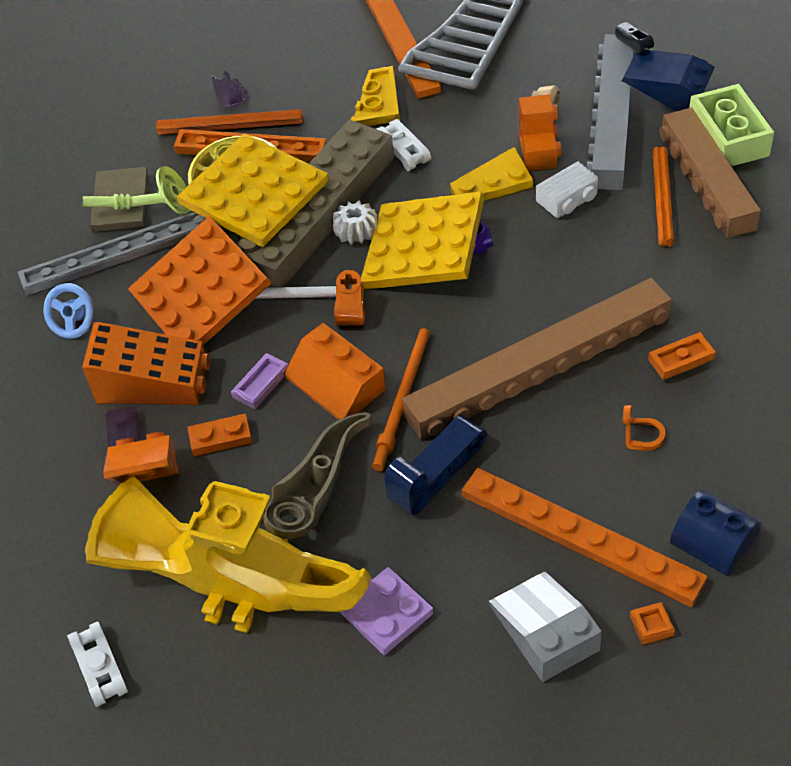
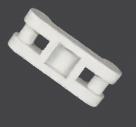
[377,119,431,171]
[67,621,128,707]

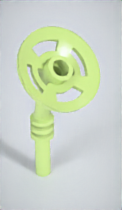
[83,166,191,215]

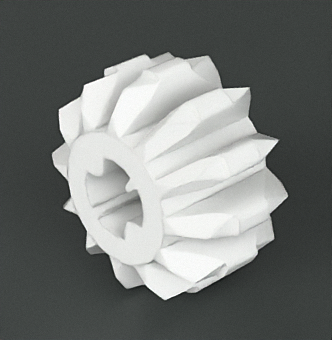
[332,201,378,245]

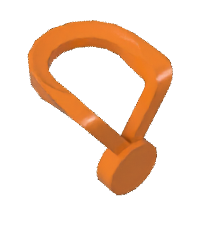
[623,405,666,451]

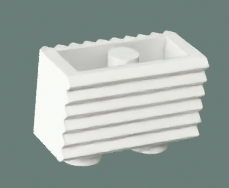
[536,161,598,219]

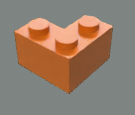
[519,94,562,172]

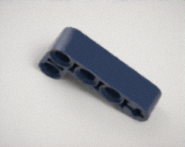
[385,415,487,515]

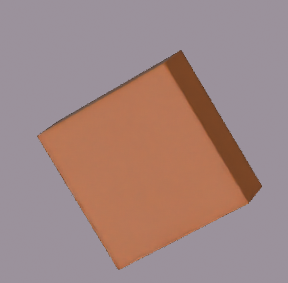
[630,602,675,645]

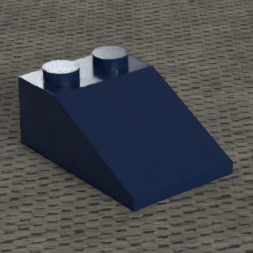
[621,49,715,111]

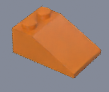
[103,432,180,485]

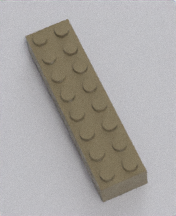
[236,120,394,288]

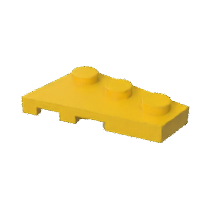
[351,66,400,127]
[450,147,533,201]

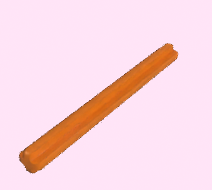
[156,109,303,135]

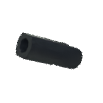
[615,22,654,54]

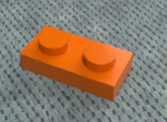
[648,332,716,380]
[188,413,252,457]

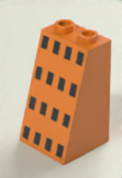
[82,322,210,405]

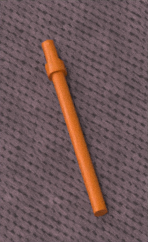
[372,328,430,472]

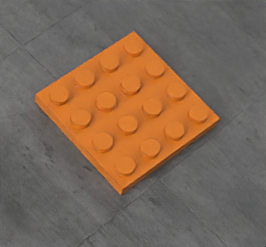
[128,216,272,345]

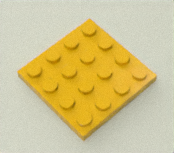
[177,133,329,247]
[361,192,485,289]

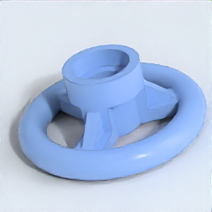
[44,283,94,339]

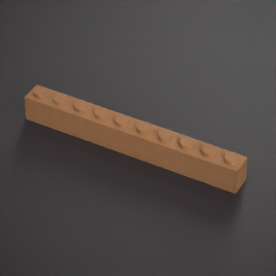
[402,278,672,441]

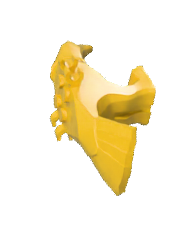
[85,476,372,633]

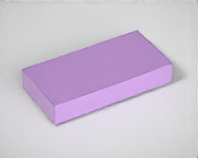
[231,353,289,409]

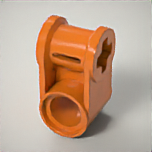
[334,270,365,326]

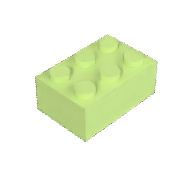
[690,84,774,167]

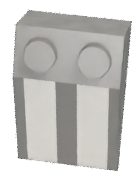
[489,571,602,683]

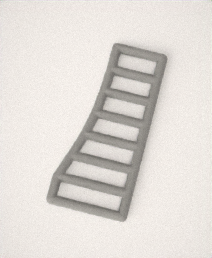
[398,0,525,90]

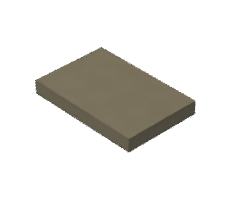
[90,167,148,232]

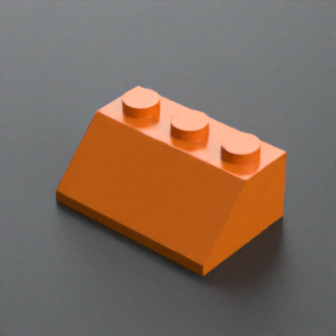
[284,323,386,420]

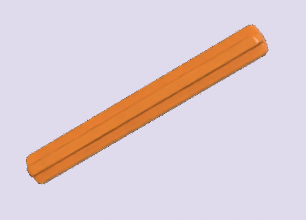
[653,146,674,247]

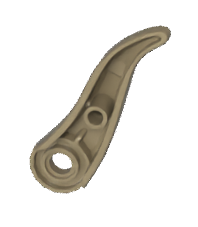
[263,412,371,539]

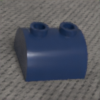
[670,489,761,576]

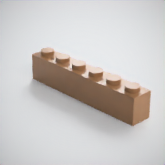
[659,108,761,238]

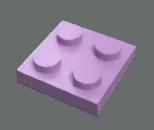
[340,567,433,656]

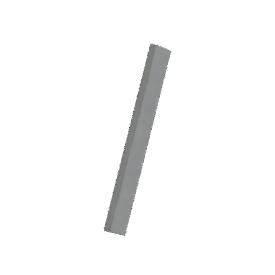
[18,212,224,296]

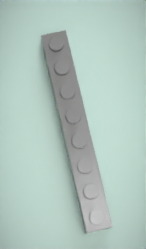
[587,34,633,190]

